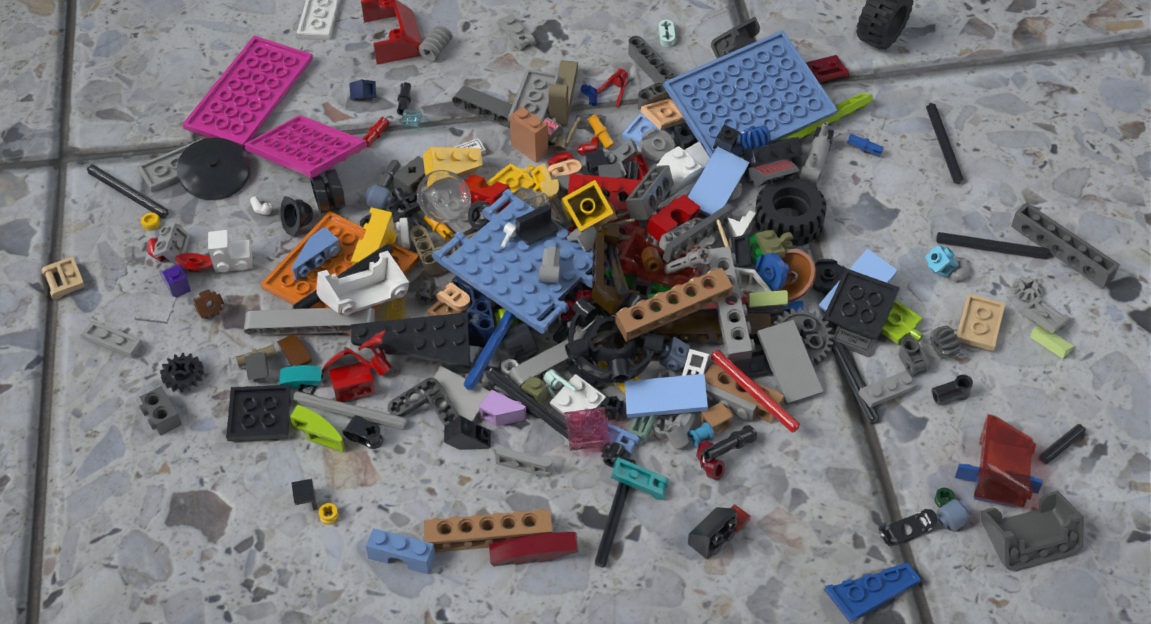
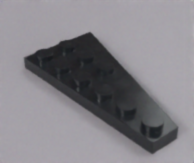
[351,312,470,369]

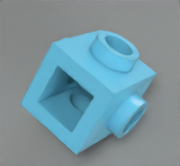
[925,245,959,278]

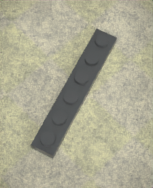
[663,204,734,263]

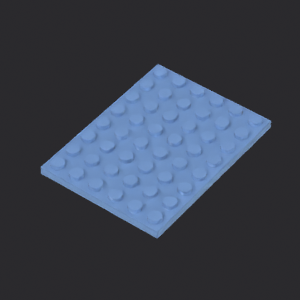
[663,30,838,158]

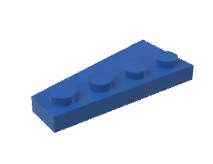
[824,563,921,624]

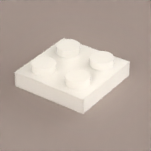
[550,374,606,428]

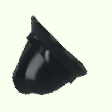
[280,196,313,236]

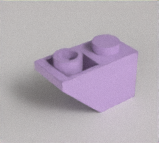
[479,390,526,426]

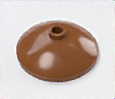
[776,249,816,302]

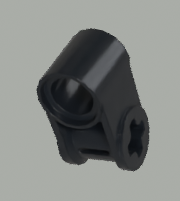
[343,415,383,449]

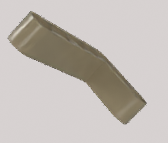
[548,60,578,126]
[410,226,477,276]

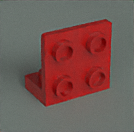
[329,362,376,402]

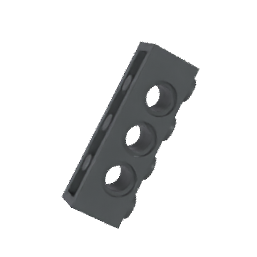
[626,165,674,221]

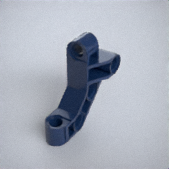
[451,275,495,348]

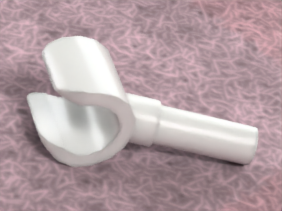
[500,223,516,249]

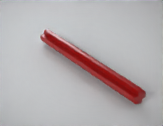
[711,350,800,433]

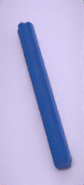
[463,310,516,390]

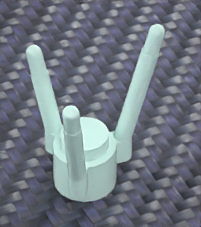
[543,369,576,399]

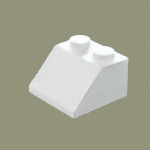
[657,146,702,196]

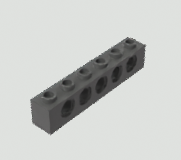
[1011,203,1120,288]

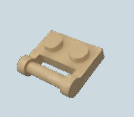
[42,256,85,300]

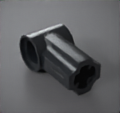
[931,374,973,405]

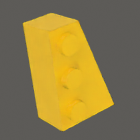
[423,147,483,188]
[351,207,397,270]

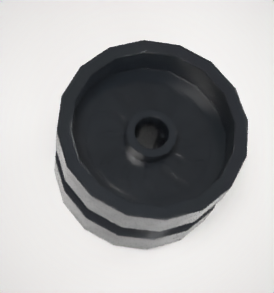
[310,169,346,214]

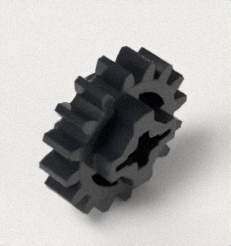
[160,353,205,393]

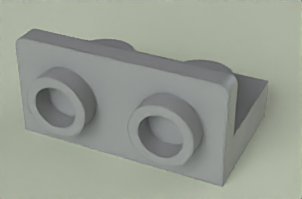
[153,222,191,264]

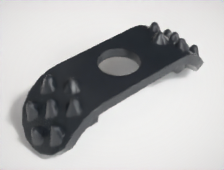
[878,509,938,546]

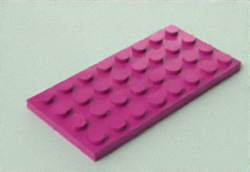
[182,36,313,149]

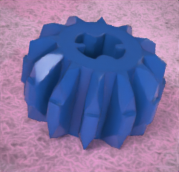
[740,126,771,149]

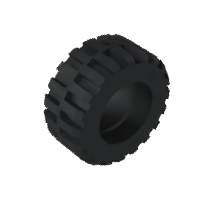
[856,0,914,50]
[755,177,827,247]

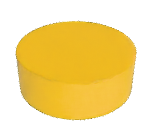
[141,213,160,231]

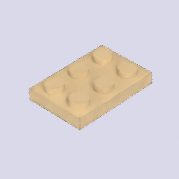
[957,293,1006,351]

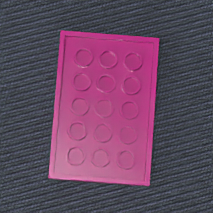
[244,115,367,178]

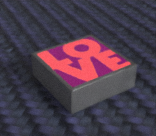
[544,117,561,142]

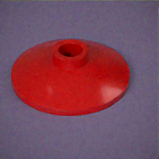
[175,253,213,273]

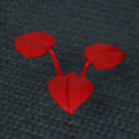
[322,330,392,376]

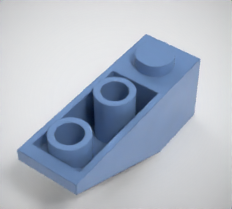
[291,227,341,281]

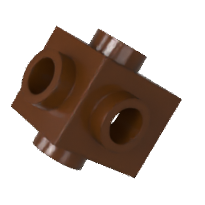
[192,289,224,318]

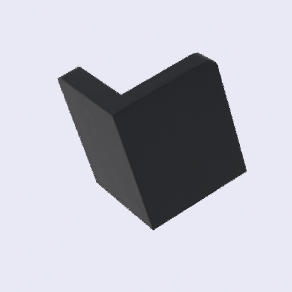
[291,478,318,510]

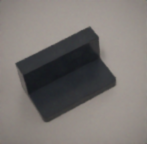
[515,204,558,245]
[732,350,772,377]

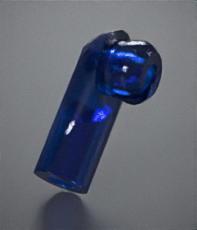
[580,84,598,106]

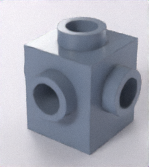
[659,337,690,372]

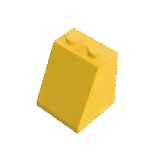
[562,180,614,232]

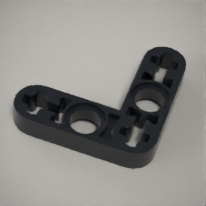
[387,378,459,425]

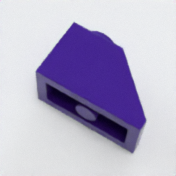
[159,264,191,299]

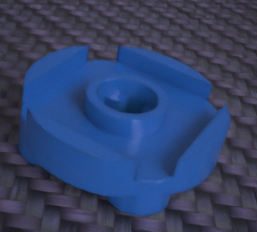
[755,252,789,291]

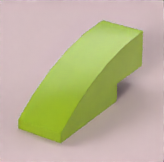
[290,404,345,453]

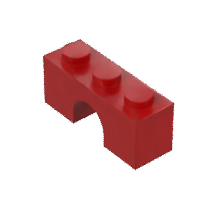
[458,174,511,212]
[645,194,700,242]

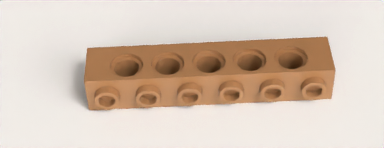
[615,268,733,342]
[424,509,552,552]

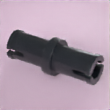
[397,82,411,116]

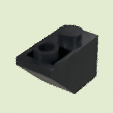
[444,415,491,450]

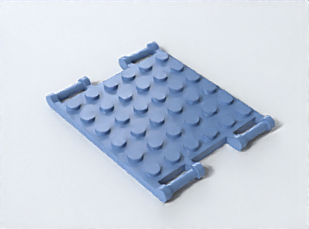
[432,189,610,334]

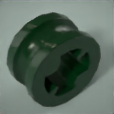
[934,487,955,508]

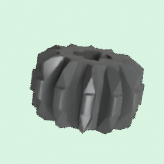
[930,325,961,359]

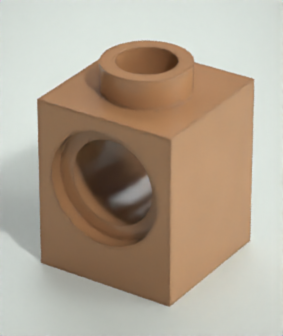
[700,402,733,436]

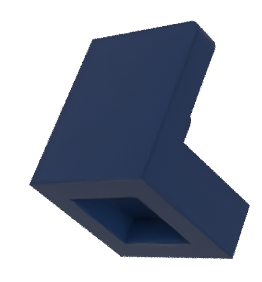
[349,79,376,100]

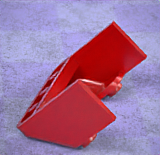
[361,0,423,65]

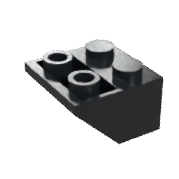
[688,507,737,559]

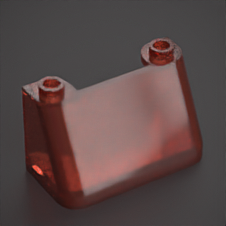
[619,226,706,288]
[973,414,1036,508]

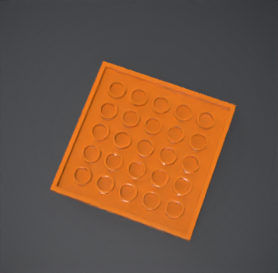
[261,211,419,335]

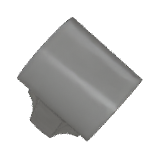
[539,246,560,284]
[664,412,697,449]

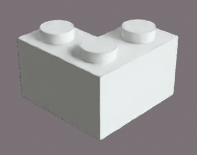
[208,230,253,273]

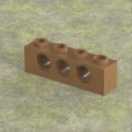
[705,363,784,424]

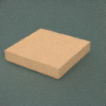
[640,98,686,130]

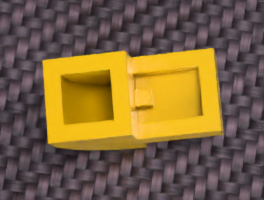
[531,164,559,206]

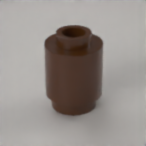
[641,247,663,273]

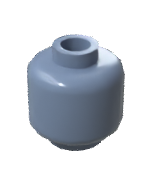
[364,184,393,209]
[938,499,971,531]

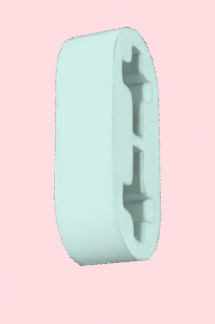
[659,20,675,47]

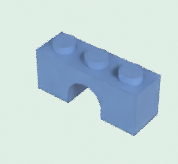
[366,528,435,574]

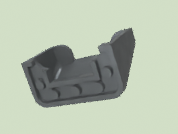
[711,17,760,59]
[981,491,1084,571]

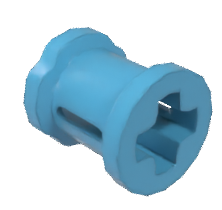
[688,422,715,447]

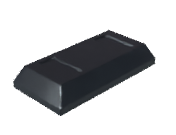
[731,234,752,268]

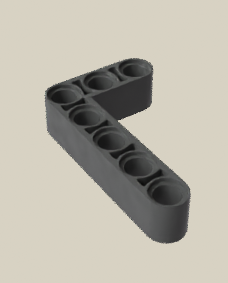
[628,36,678,111]

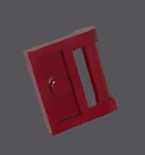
[806,55,849,85]

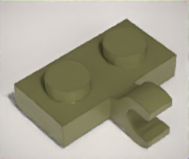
[756,230,793,258]

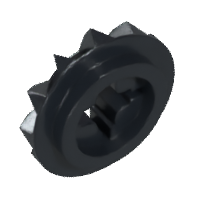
[468,201,491,230]

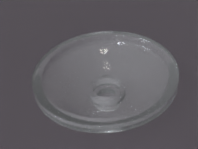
[417,170,471,224]

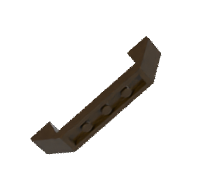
[592,224,622,315]

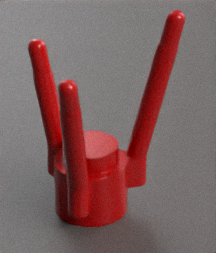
[594,68,629,107]

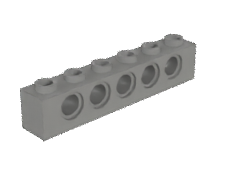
[707,246,755,361]

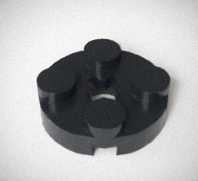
[813,259,845,293]

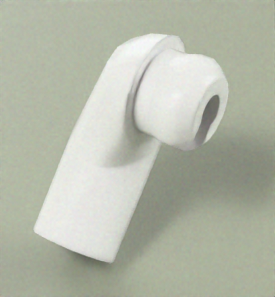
[250,196,273,215]

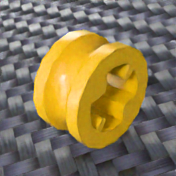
[319,503,338,525]

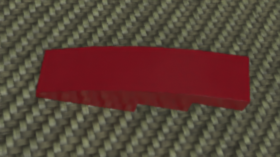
[489,532,578,567]

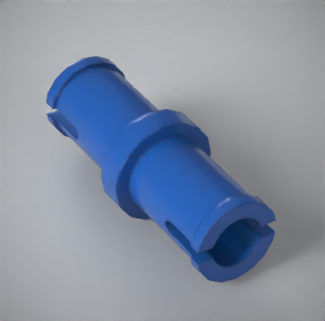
[847,133,884,157]

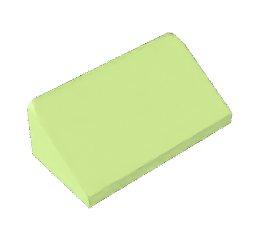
[746,290,788,307]
[1030,326,1074,359]

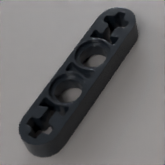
[360,192,428,227]

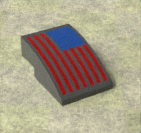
[745,159,799,187]

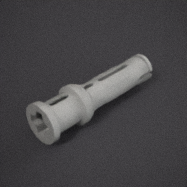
[664,247,711,274]

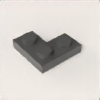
[606,139,639,179]

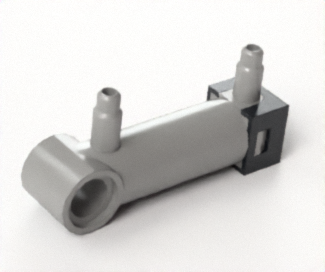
[799,122,834,187]

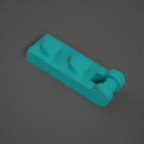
[610,457,669,500]

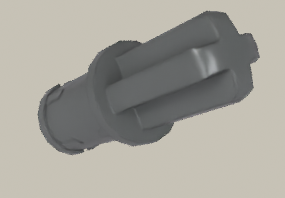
[377,159,401,188]

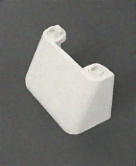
[317,251,409,315]

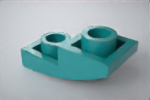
[279,365,322,389]

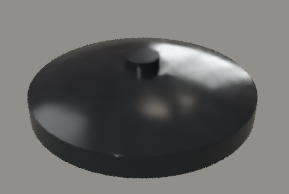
[177,137,250,200]

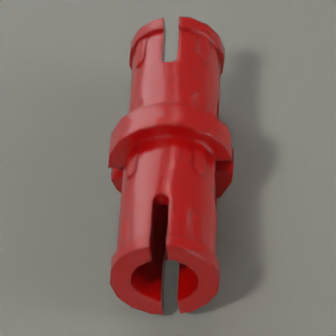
[362,117,390,148]

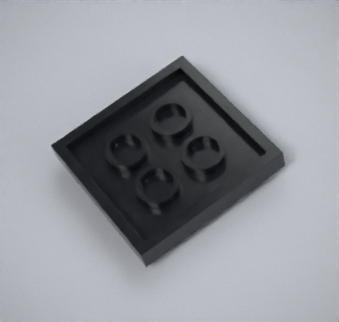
[823,268,900,341]
[226,384,292,441]

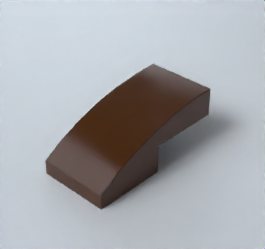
[277,334,313,366]

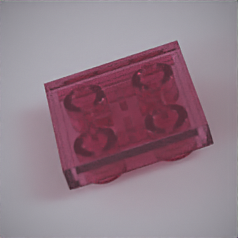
[564,407,611,451]

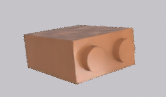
[510,107,548,163]

